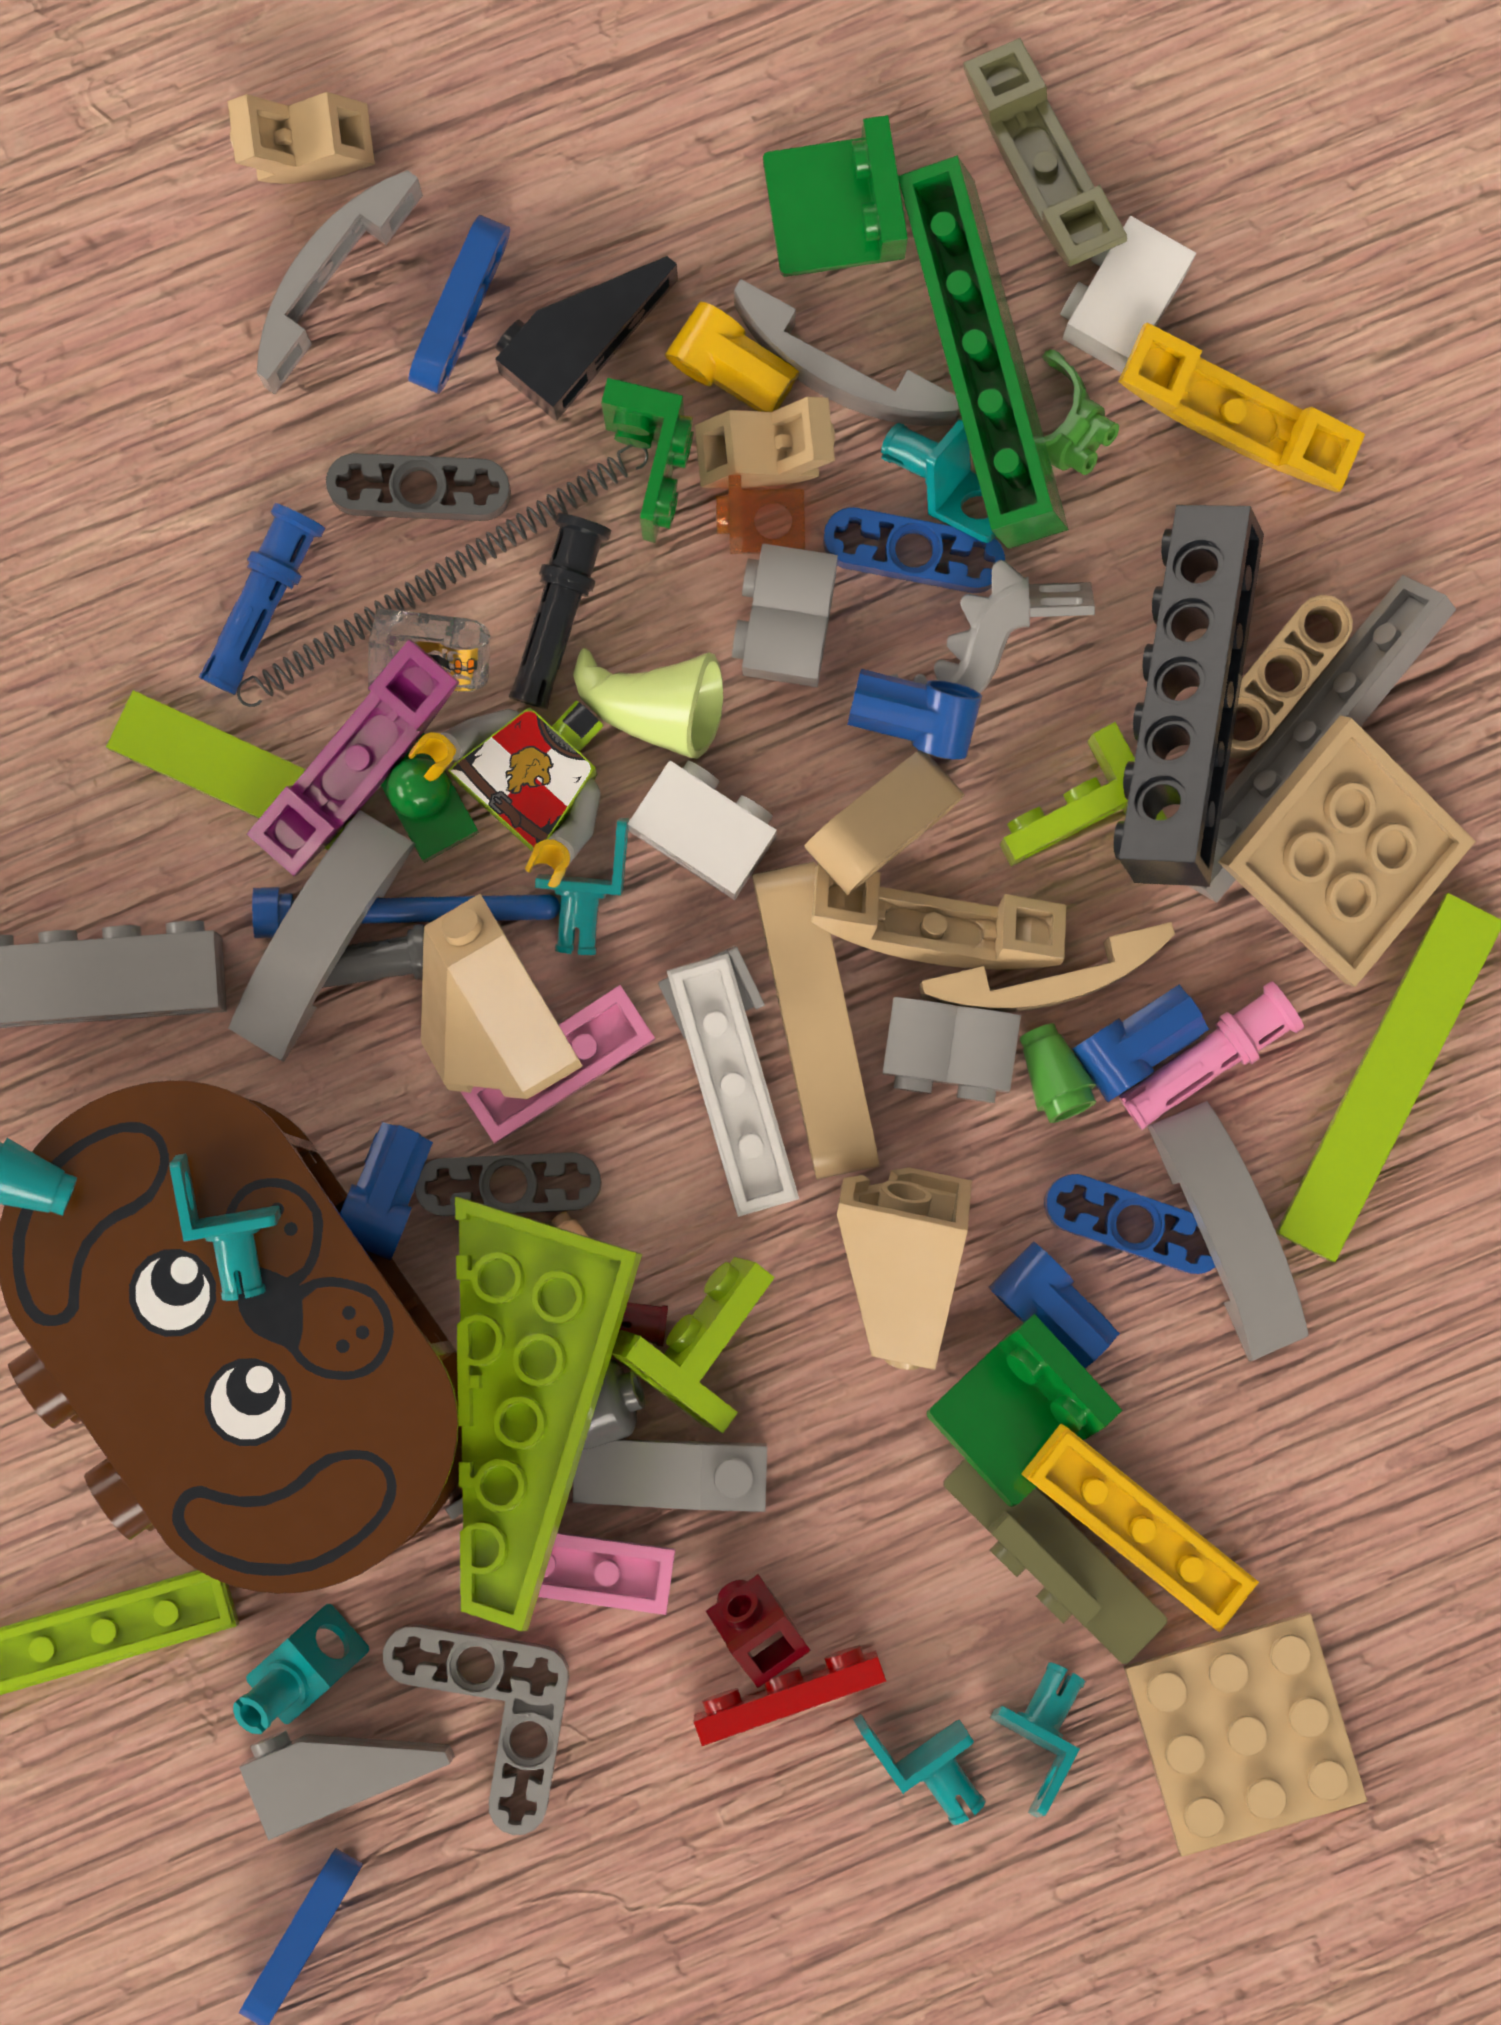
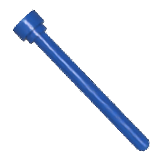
[252,887,560,939]

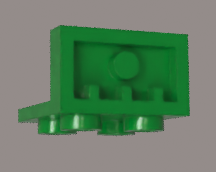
[763,115,908,277]
[601,378,694,543]
[926,1314,1123,1507]

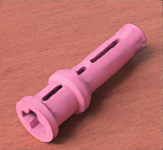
[1118,981,1304,1130]

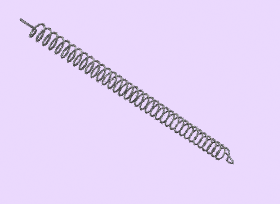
[237,444,649,707]

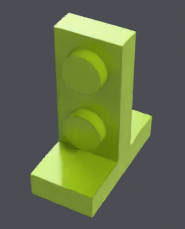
[999,722,1167,867]
[612,1257,775,1433]

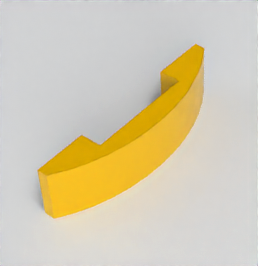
[1118,322,1366,492]

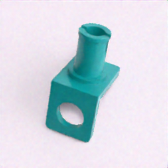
[881,420,996,543]
[535,818,629,955]
[170,1153,281,1301]
[233,1604,369,1734]
[990,1662,1086,1818]
[853,1714,986,1825]

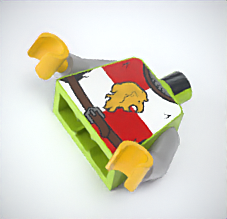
[408,700,603,888]

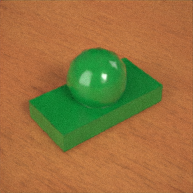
[381,733,479,863]

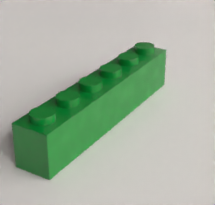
[898,155,1069,549]

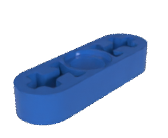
[408,215,510,394]
[823,507,1005,593]
[1044,1174,1216,1274]
[239,1848,363,2025]

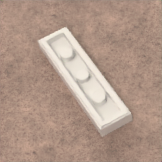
[667,953,799,1217]

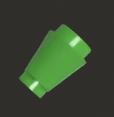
[1020,1023,1096,1123]

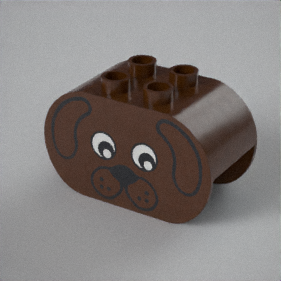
[0,1080,462,1594]

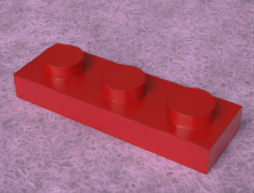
[693,1645,887,1746]

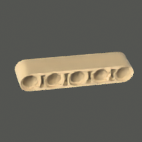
[751,861,880,1180]

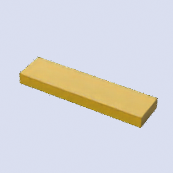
[1021,1424,1259,1633]

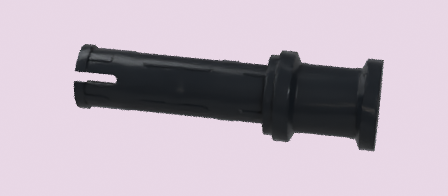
[509,513,612,710]

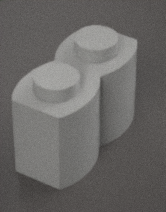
[732,543,838,687]
[883,997,1021,1103]

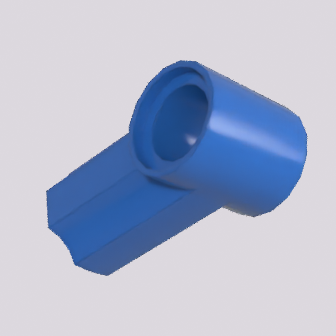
[847,669,982,760]
[1072,984,1209,1102]
[340,1122,433,1261]
[989,1241,1120,1369]

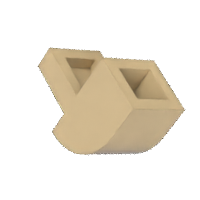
[227,92,375,184]
[695,396,835,489]

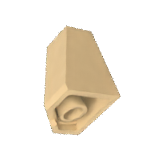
[421,894,583,1099]
[837,1167,972,1370]

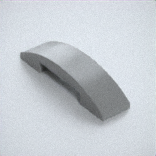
[257,170,423,395]
[734,279,960,426]
[228,810,415,1062]
[1148,1101,1309,1361]

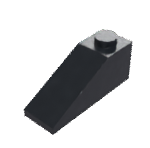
[495,256,678,421]

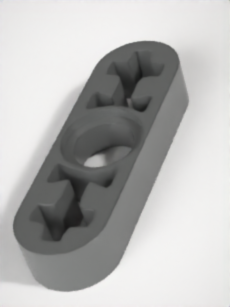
[326,453,511,521]
[415,1152,602,1216]

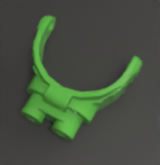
[1042,349,1119,475]

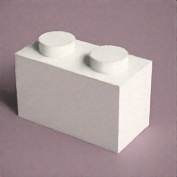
[1060,215,1196,373]
[627,760,777,900]

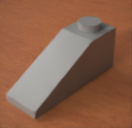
[573,1439,767,1512]
[239,1731,455,1840]

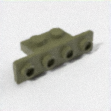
[943,1459,1167,1664]

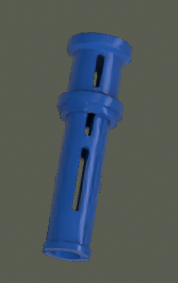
[199,503,325,695]

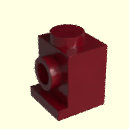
[705,1574,811,1688]

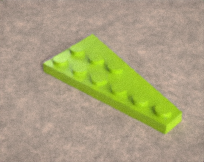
[455,1197,642,1632]

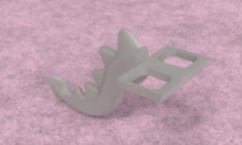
[889,560,1095,693]

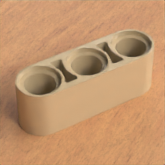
[1230,595,1353,759]
[804,750,965,895]

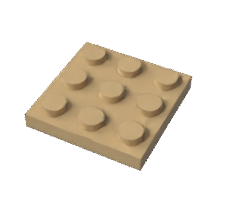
[1218,715,1476,987]
[1123,1612,1368,1857]

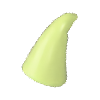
[573,648,723,759]

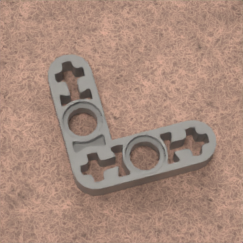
[383,1624,569,1835]

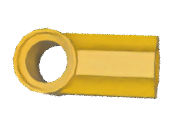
[664,301,799,412]

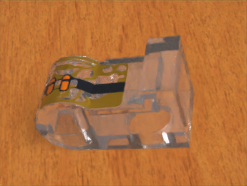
[368,608,490,692]

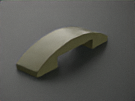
[963,38,1127,267]

